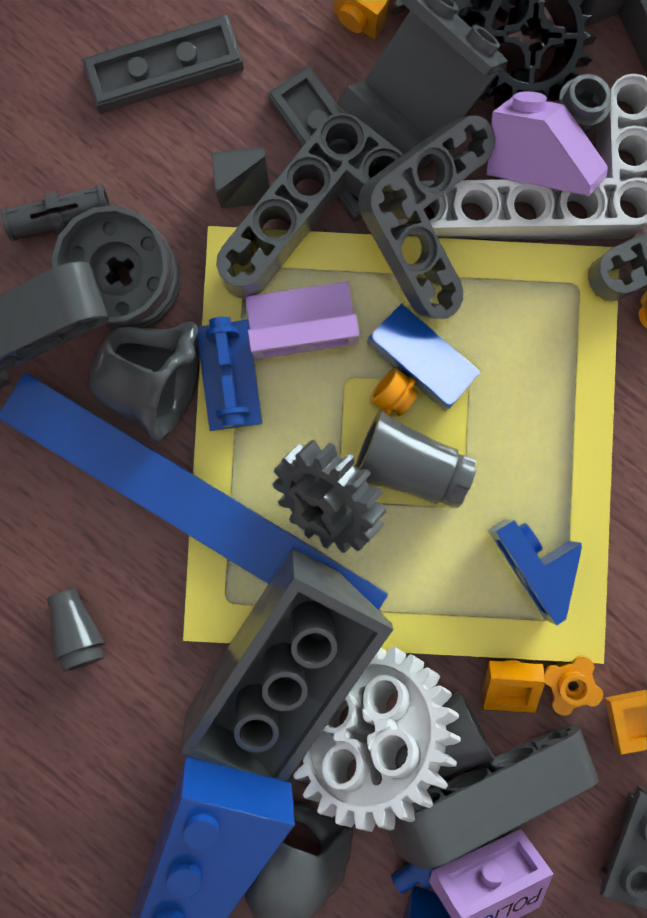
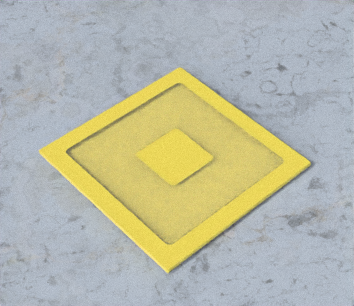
[183,226,619,664]

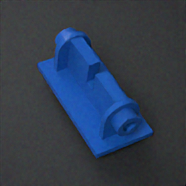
[197,317,262,431]

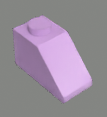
[487,92,608,196]

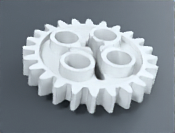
[293,646,461,832]

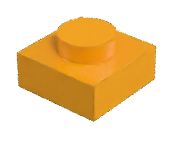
[334,0,389,40]
[481,660,545,713]
[605,689,647,755]

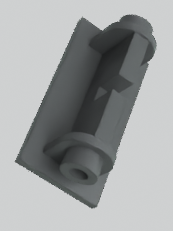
[599,785,647,910]

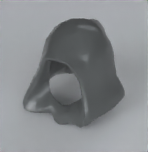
[88,321,199,443]
[244,801,353,918]

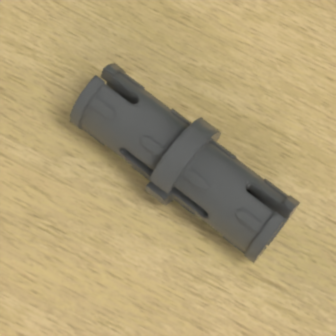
[0,184,111,242]

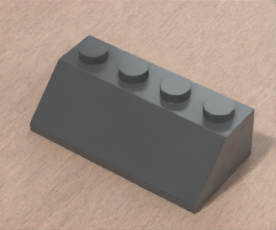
[180,548,394,781]

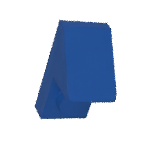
[487,519,582,625]

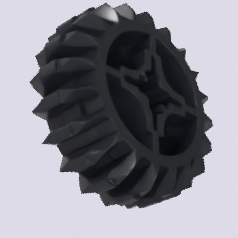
[458,0,597,109]

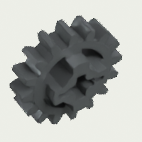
[272,440,386,553]

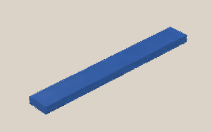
[0,372,388,610]

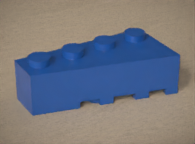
[130,756,295,918]

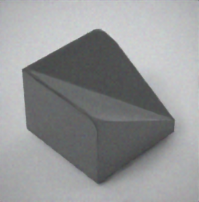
[212,147,270,208]

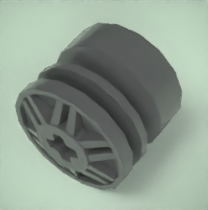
[52,205,182,329]

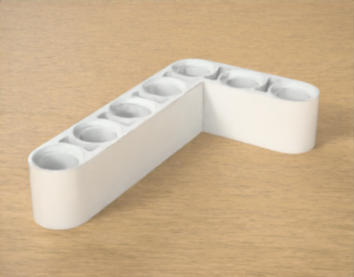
[397,73,647,241]

